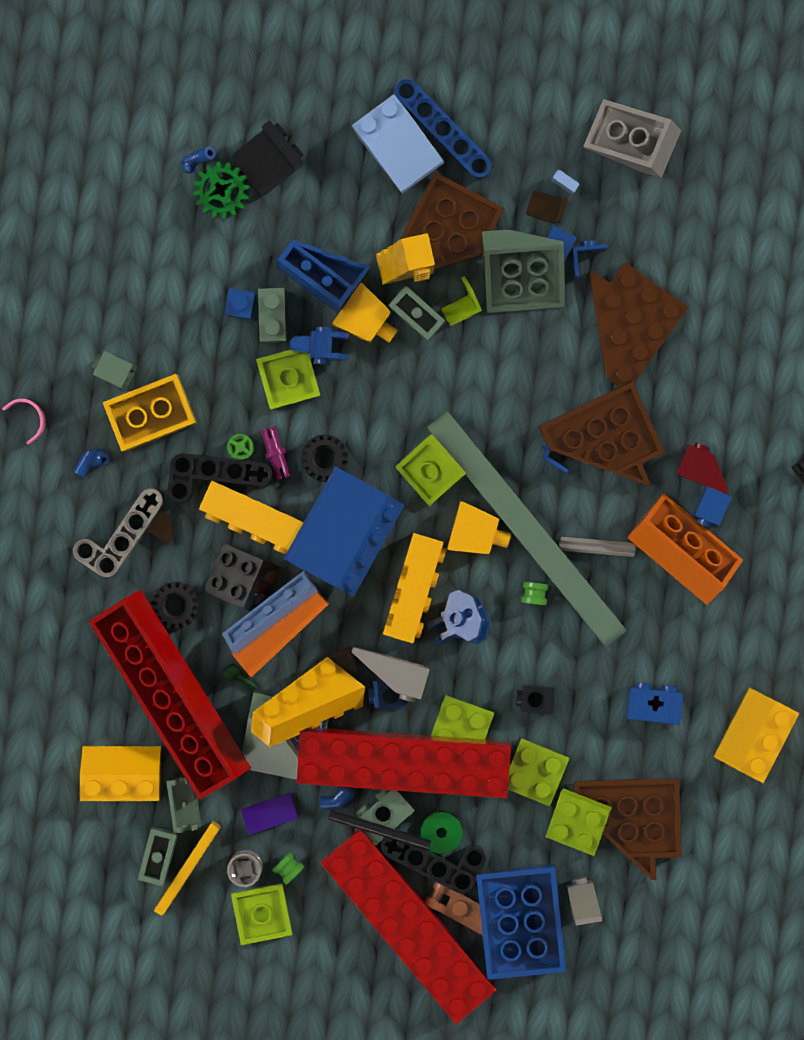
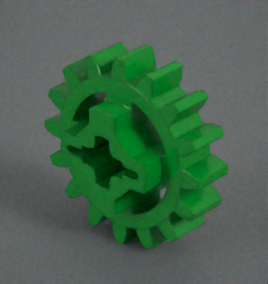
[193,162,251,219]

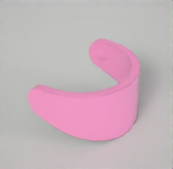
[2,399,46,445]

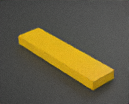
[154,821,221,916]

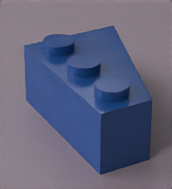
[275,240,372,313]

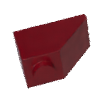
[675,442,728,494]

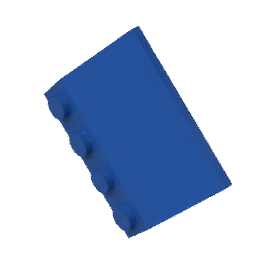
[284,466,405,596]
[476,863,566,980]

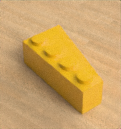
[376,233,435,285]
[199,481,304,555]
[383,533,447,643]
[251,657,365,747]

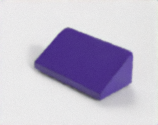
[241,792,299,835]

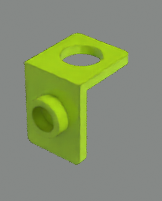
[441,276,482,326]

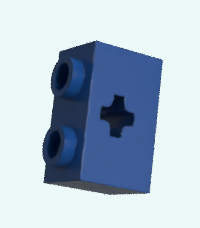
[626,682,683,725]

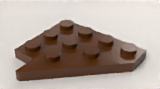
[400,172,504,270]
[589,262,688,387]
[538,381,665,485]
[574,778,681,880]

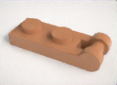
[424,882,483,936]

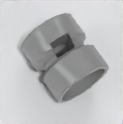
[227,849,263,887]

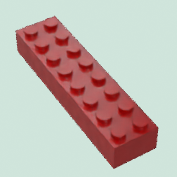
[88,589,251,800]
[296,727,511,798]
[321,829,496,1024]

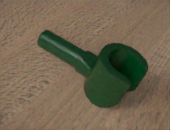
[223,664,258,691]

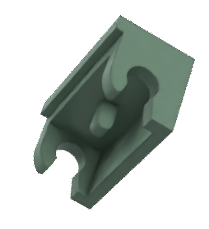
[166,777,202,833]

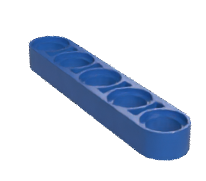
[395,79,491,179]

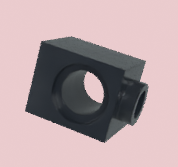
[516,684,555,714]

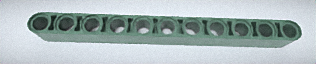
[427,411,627,648]

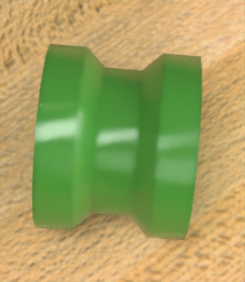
[227,434,254,460]
[521,581,549,605]
[272,852,305,885]

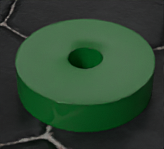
[421,811,462,854]

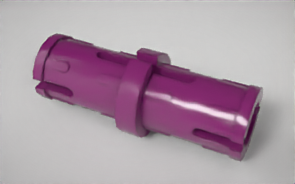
[259,426,291,481]

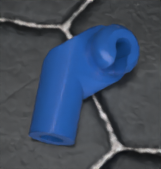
[181,146,216,174]
[73,448,110,478]
[320,787,354,809]

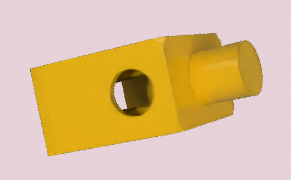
[332,283,398,343]
[447,501,511,554]

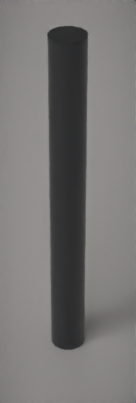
[328,810,431,850]

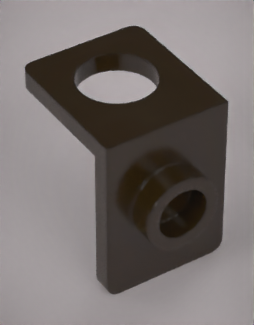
[526,190,568,226]

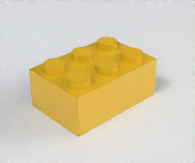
[102,374,197,452]

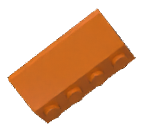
[627,493,743,605]
[231,591,329,677]

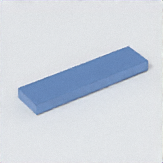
[222,570,318,655]

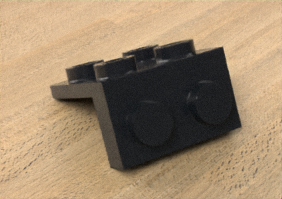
[232,120,304,195]
[205,544,280,611]

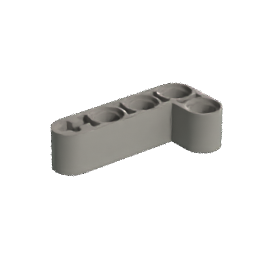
[73,489,164,577]

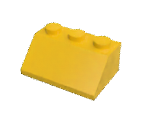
[713,687,800,783]
[80,746,161,801]

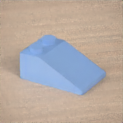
[352,94,444,194]

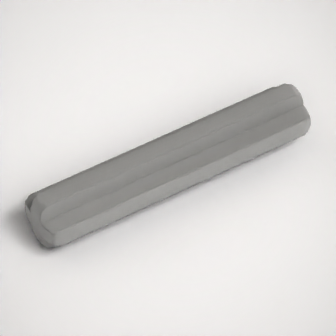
[558,537,636,557]

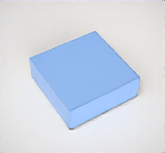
[551,170,579,195]

